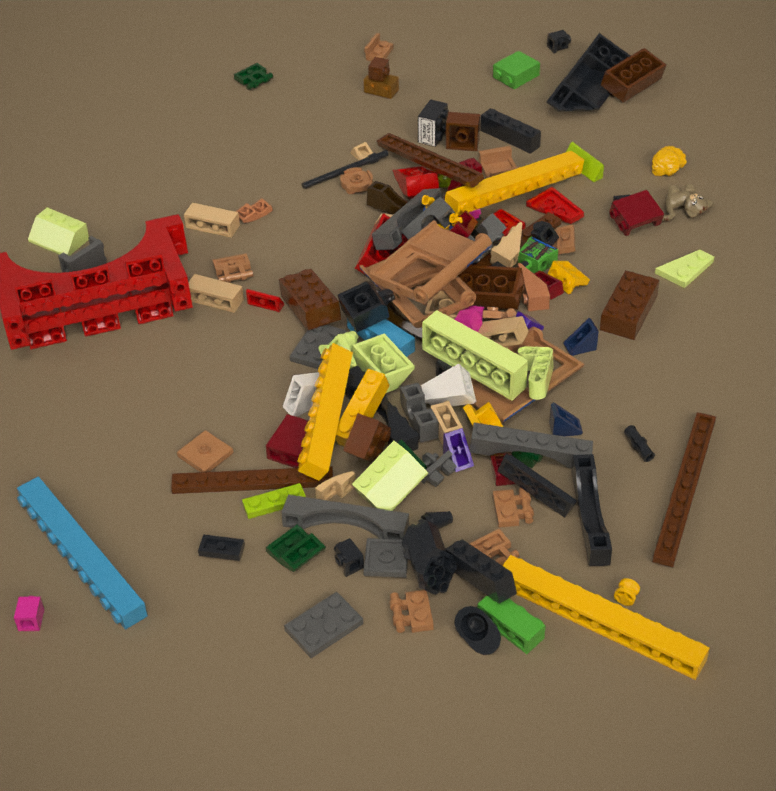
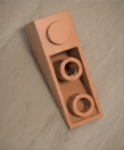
[518,263,550,311]

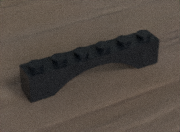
[344,366,420,451]
[571,454,612,566]

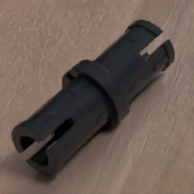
[624,425,655,462]

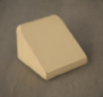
[350,142,373,160]

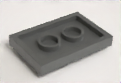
[290,325,347,369]
[284,592,364,658]

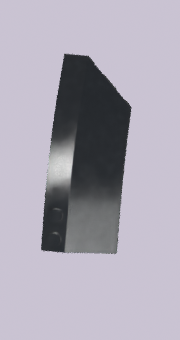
[546,33,631,112]

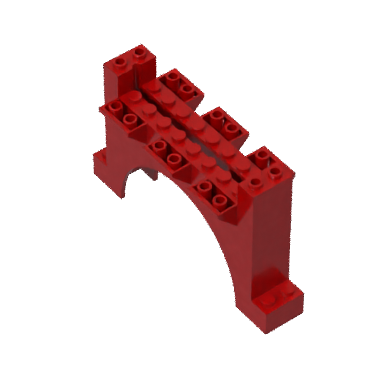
[0,214,193,350]

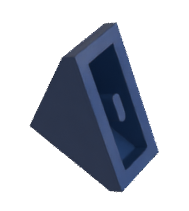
[563,318,599,356]
[549,402,583,437]

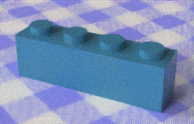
[347,319,415,357]

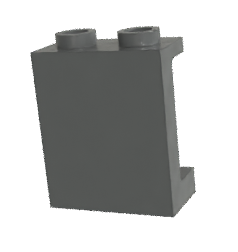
[58,236,107,272]

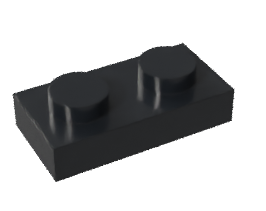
[198,534,245,561]

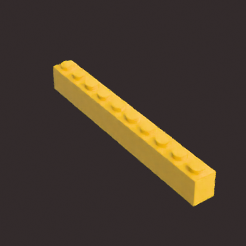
[445,151,584,216]
[503,555,710,680]

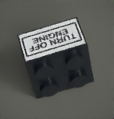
[418,99,449,147]

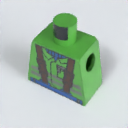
[518,236,558,273]

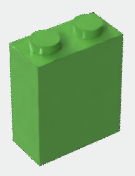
[493,51,540,89]

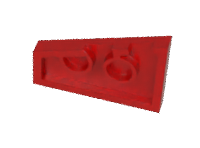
[526,187,584,224]

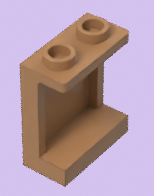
[479,146,520,179]

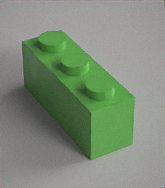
[477,596,546,654]

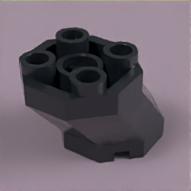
[402,518,457,595]

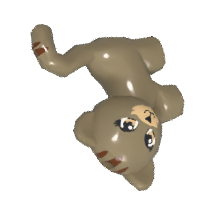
[662,184,714,221]

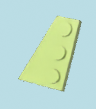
[655,250,714,288]

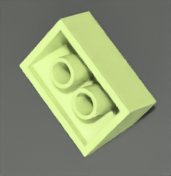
[28,208,89,256]
[352,334,415,393]
[352,441,428,511]

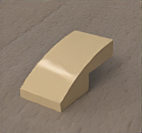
[315,471,356,501]

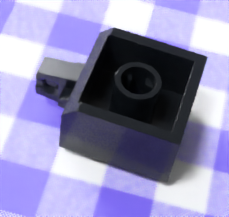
[338,281,395,333]

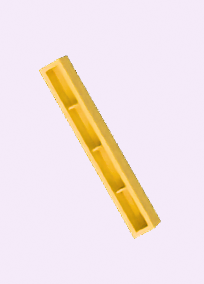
[298,343,353,481]

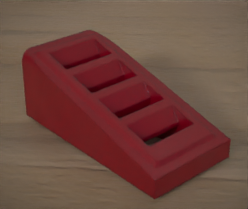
[534,270,564,300]
[490,452,515,486]

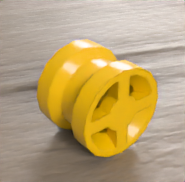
[614,578,640,606]

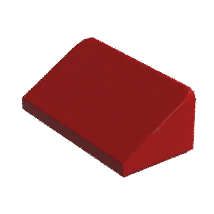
[246,289,284,312]

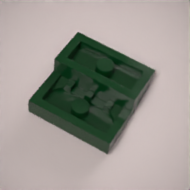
[266,524,326,572]

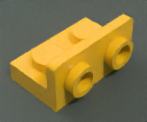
[548,261,590,294]

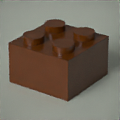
[446,112,480,151]
[343,413,391,463]

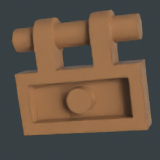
[213,253,253,283]
[483,307,517,319]
[493,488,534,528]
[470,529,519,566]
[389,590,434,633]

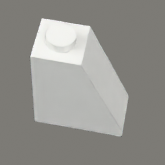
[421,364,476,406]
[283,372,319,417]

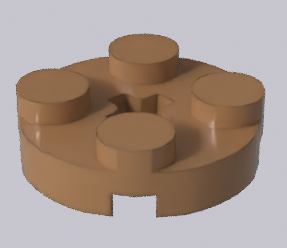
[340,167,373,194]

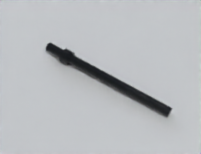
[302,150,389,189]

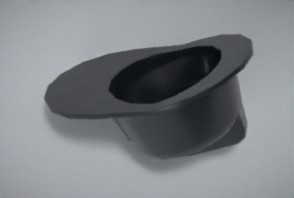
[454,606,501,655]

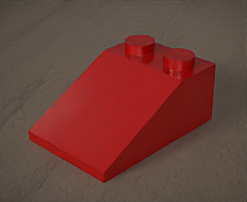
[393,166,439,199]

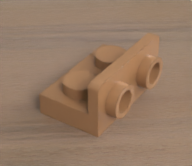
[364,33,394,61]

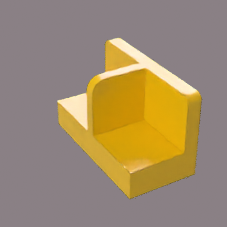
[463,402,504,427]

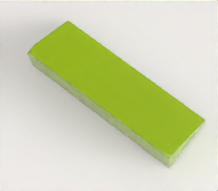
[566,142,604,182]

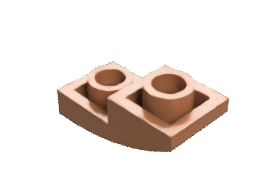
[236,198,273,223]

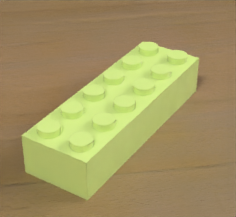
[422,310,528,401]

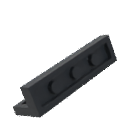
[498,454,577,518]

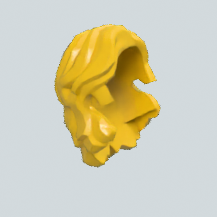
[652,146,687,176]

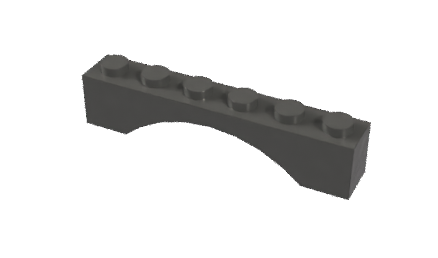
[372,188,443,250]
[470,423,593,468]
[282,495,409,539]

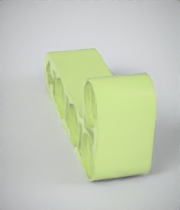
[517,346,554,400]

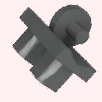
[421,450,457,487]

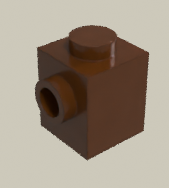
[368,57,390,82]

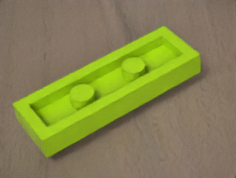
[242,483,306,519]

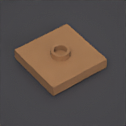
[177,430,233,472]

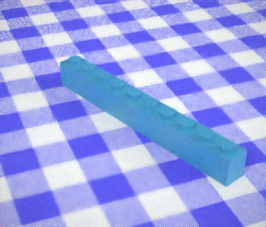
[17,476,148,630]

